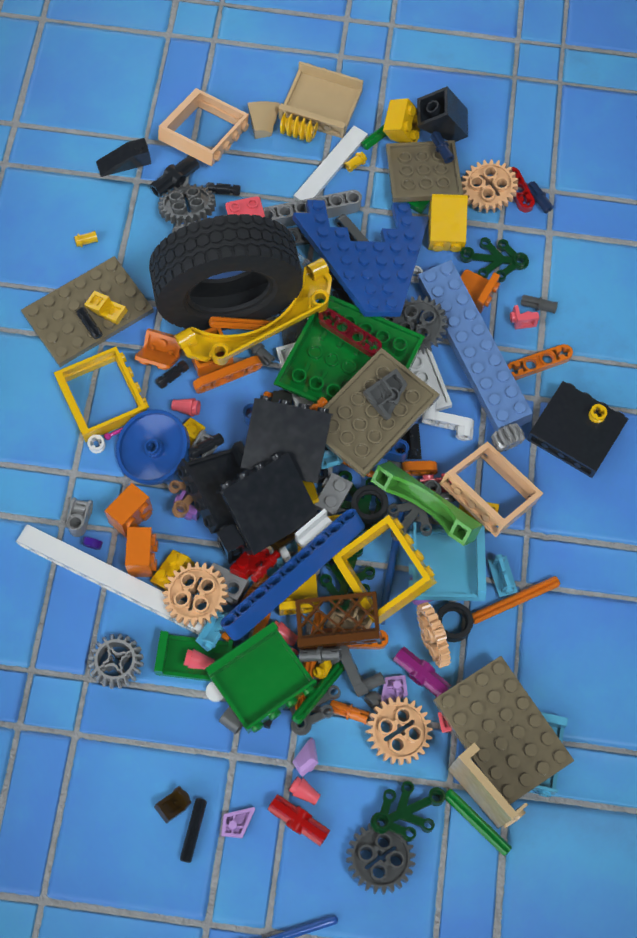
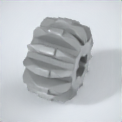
[491,423,525,452]

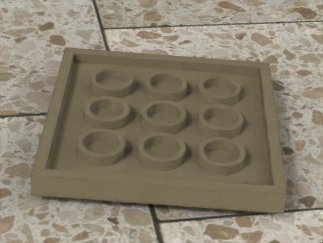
[386,140,463,202]

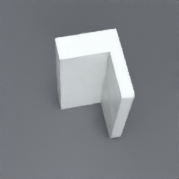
[295,509,332,548]

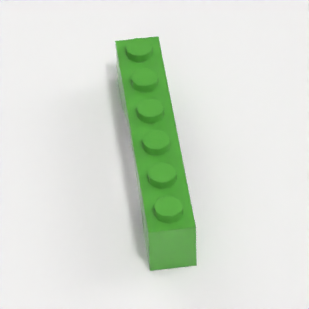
[371,461,483,546]

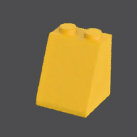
[428,194,468,252]

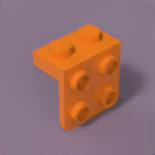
[461,269,501,313]
[134,328,182,370]

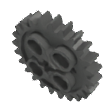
[158,184,216,226]
[390,295,448,354]
[346,822,416,895]

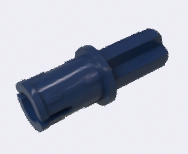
[430,131,454,164]
[527,181,554,213]

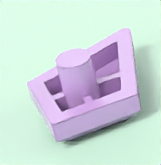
[379,675,408,708]
[292,738,318,777]
[221,807,255,838]

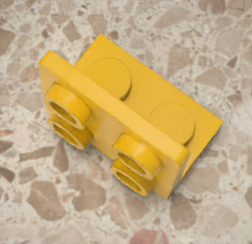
[279,574,320,616]

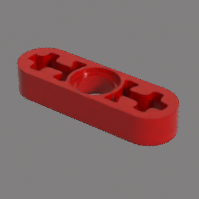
[512,167,535,213]

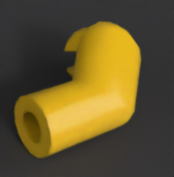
[313,660,332,679]

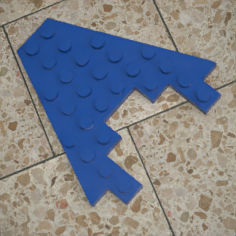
[292,200,429,317]

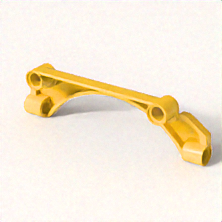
[174,258,332,365]

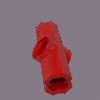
[267,794,330,846]

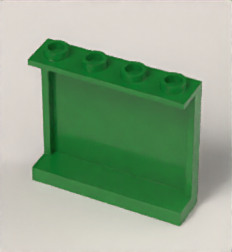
[205,622,317,734]

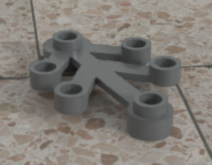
[388,480,441,541]
[290,661,341,736]

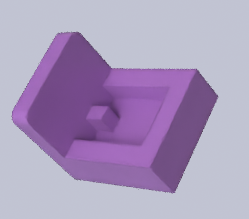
[174,490,200,521]

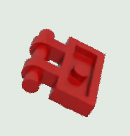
[230,548,280,582]

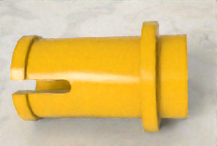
[344,152,367,172]
[74,231,98,248]

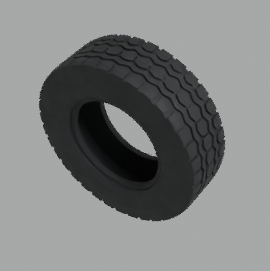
[149,214,303,330]

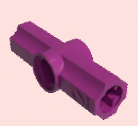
[393,646,451,697]

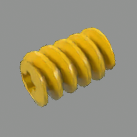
[280,112,319,143]

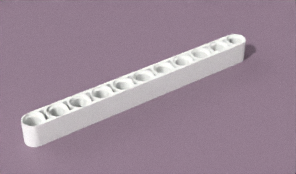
[16,525,207,635]

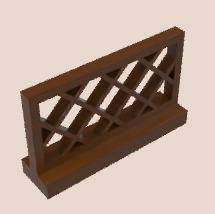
[295,591,382,650]

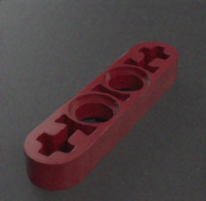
[318,308,382,357]

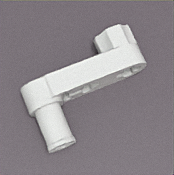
[422,401,474,441]

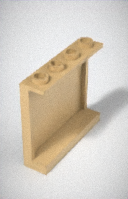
[279,61,363,139]
[448,742,528,829]

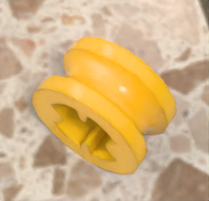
[588,404,607,423]

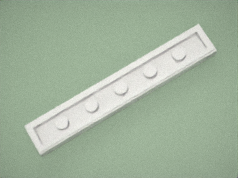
[293,126,368,201]

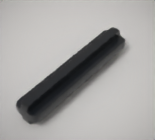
[180,798,207,863]

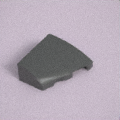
[362,368,407,421]

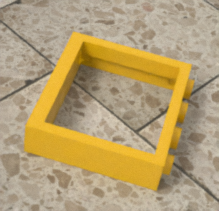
[54,346,149,442]
[332,515,437,624]

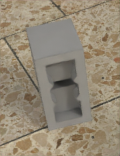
[204,562,249,605]

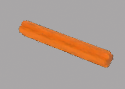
[209,316,274,330]

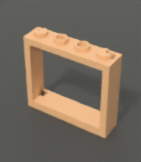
[158,88,249,167]
[439,441,544,537]

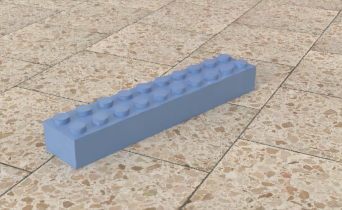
[418,260,533,431]

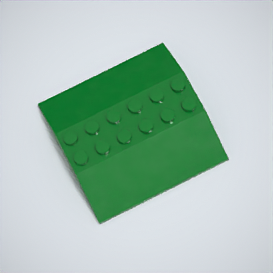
[274,295,425,403]

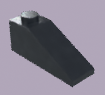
[96,138,151,177]

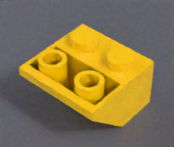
[383,98,420,143]

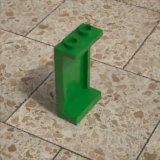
[154,631,237,682]

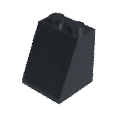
[417,86,468,142]

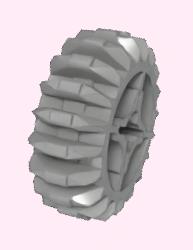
[88,634,144,689]

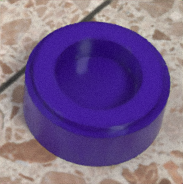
[82,537,103,550]

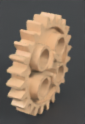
[461,159,518,213]
[162,562,229,627]
[416,602,451,668]
[365,696,433,765]

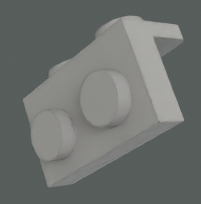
[314,473,353,516]

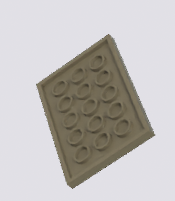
[21,256,154,367]
[323,348,440,478]
[433,656,574,804]

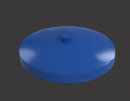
[116,409,190,485]

